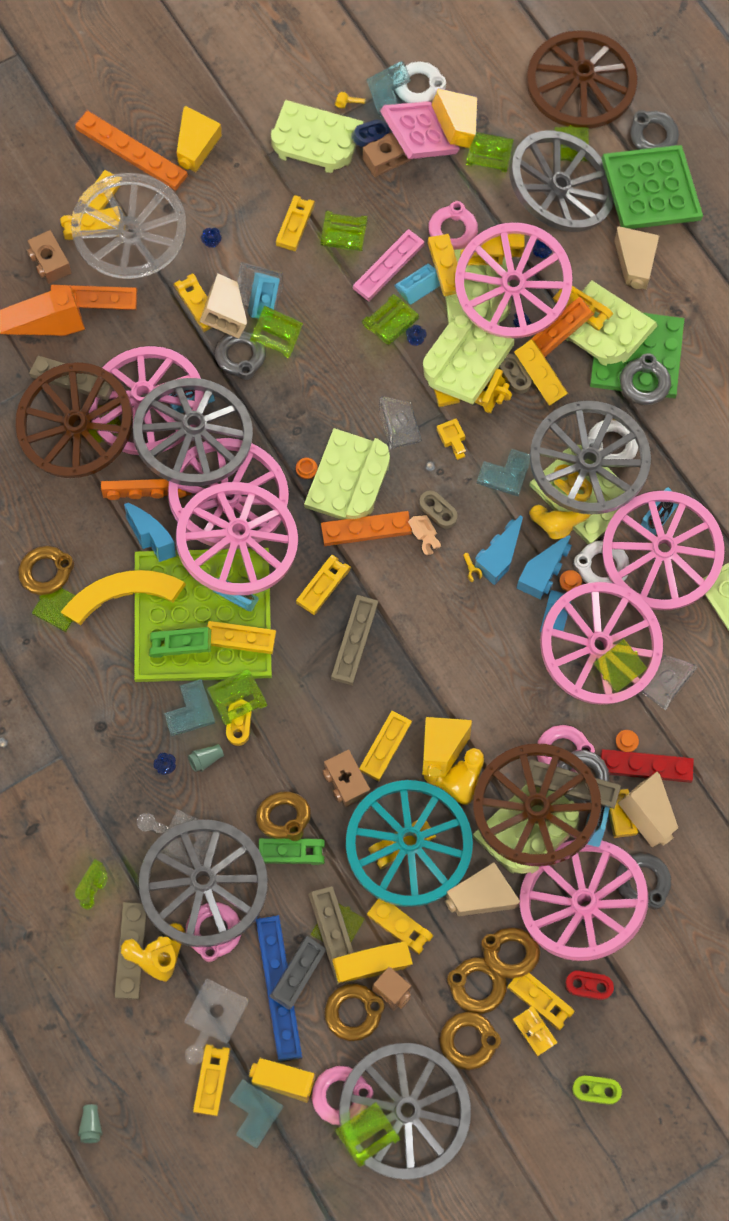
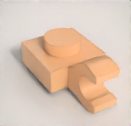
[408,515,441,555]

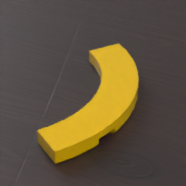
[61,570,186,626]

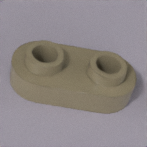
[498,354,532,394]
[419,491,458,529]

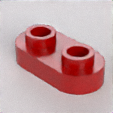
[565,971,614,1000]

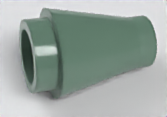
[188,744,224,772]
[78,1105,103,1143]

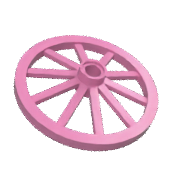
[455,223,572,338]
[89,346,205,455]
[168,438,289,549]
[176,482,298,595]
[602,491,724,610]
[540,582,663,705]
[520,840,648,961]

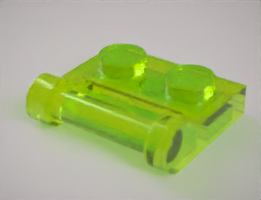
[466,132,514,173]
[321,211,368,251]
[362,294,419,345]
[250,305,303,358]
[207,669,267,725]
[75,859,108,910]
[335,1102,401,1168]

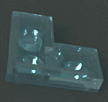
[366,61,411,116]
[477,449,530,497]
[164,679,215,737]
[229,1079,284,1149]

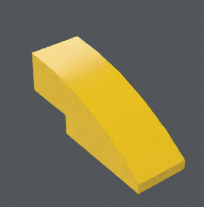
[460,234,525,265]
[332,941,413,983]

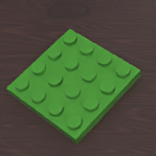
[601,145,703,229]
[590,313,684,398]

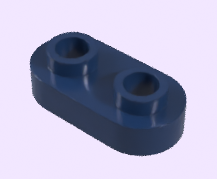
[352,119,390,147]

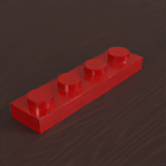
[601,749,694,783]

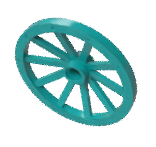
[346,780,473,907]

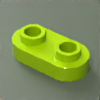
[572,1076,622,1105]

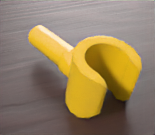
[335,92,365,108]
[463,553,482,582]

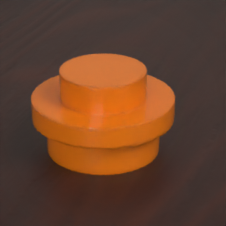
[296,458,318,479]
[559,570,582,592]
[616,730,639,752]

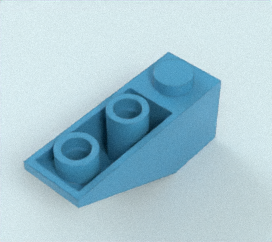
[475,515,523,585]
[517,535,572,600]

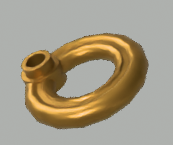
[18,546,74,595]
[256,792,311,841]
[481,927,540,979]
[447,957,507,1014]
[325,984,385,1041]
[439,1012,501,1070]

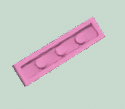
[353,229,424,302]

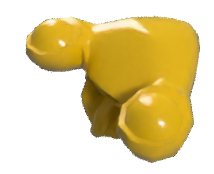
[529,505,591,539]
[424,748,484,805]
[121,922,185,982]

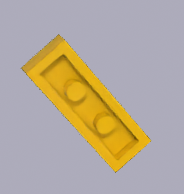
[427,234,465,296]
[514,339,569,406]
[207,621,276,654]
[359,711,412,781]

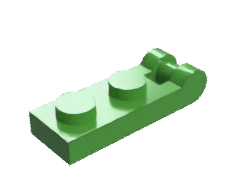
[149,627,211,658]
[259,839,325,865]

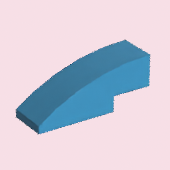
[124,503,176,562]

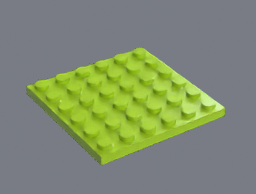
[135,548,272,682]

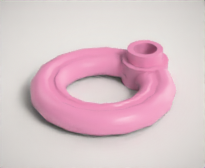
[429,201,478,250]
[537,725,595,773]
[186,902,242,962]
[312,1066,373,1125]

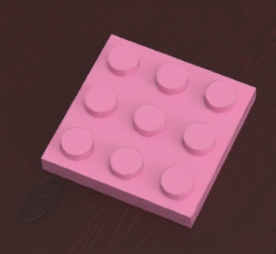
[380,101,460,159]

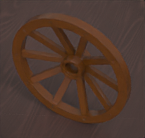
[527,30,637,129]
[16,362,133,478]
[473,744,601,866]

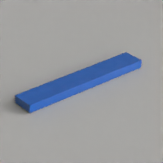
[256,915,302,1062]

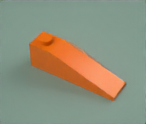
[0,285,86,336]

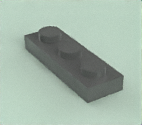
[269,936,326,1010]

